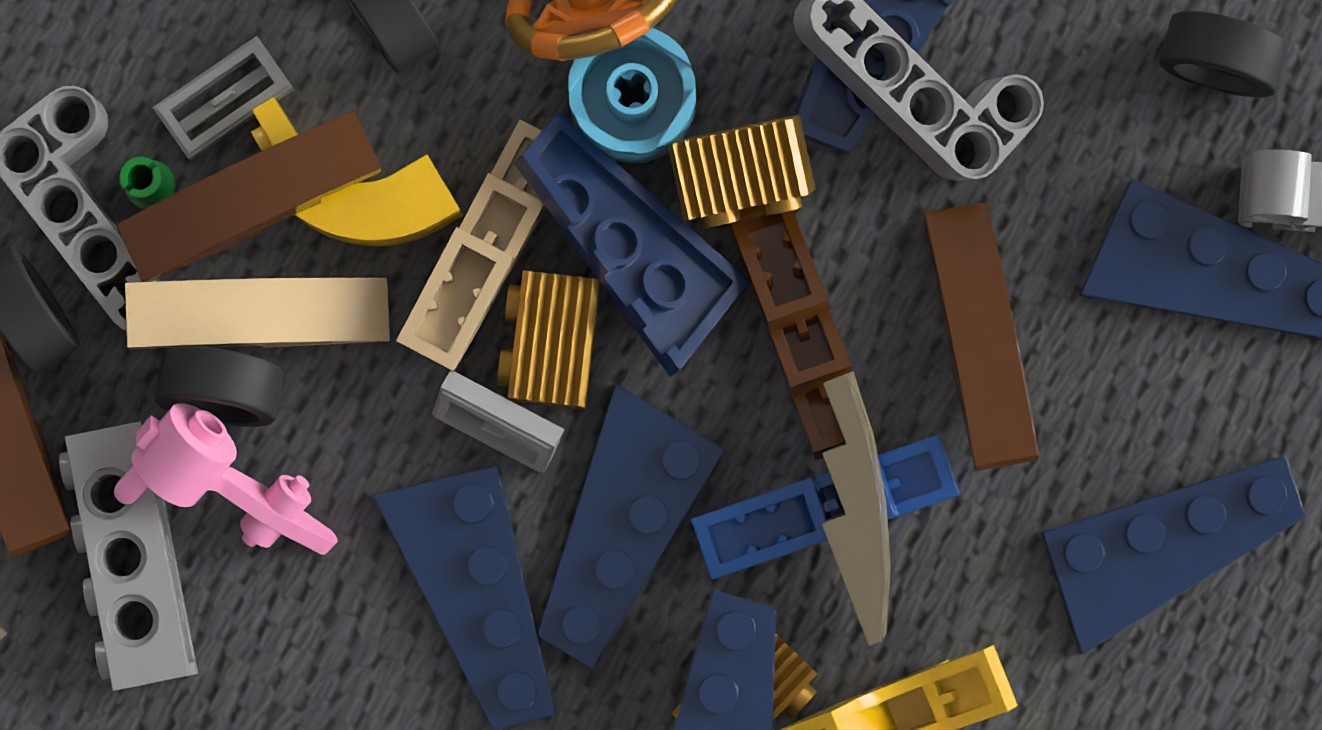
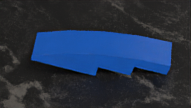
[691,435,961,580]

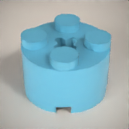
[568,28,696,163]

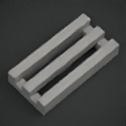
[153,36,295,161]
[432,370,565,473]

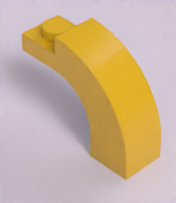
[251,97,463,246]
[780,645,1018,730]

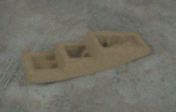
[822,371,891,646]

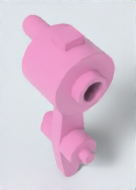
[114,403,338,555]

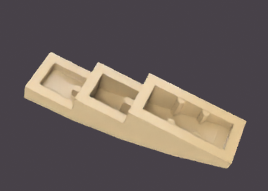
[396,120,546,371]
[125,278,390,350]

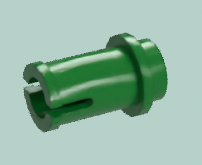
[119,156,176,209]

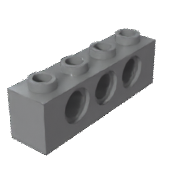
[59,421,198,691]

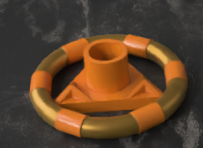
[505,0,676,61]

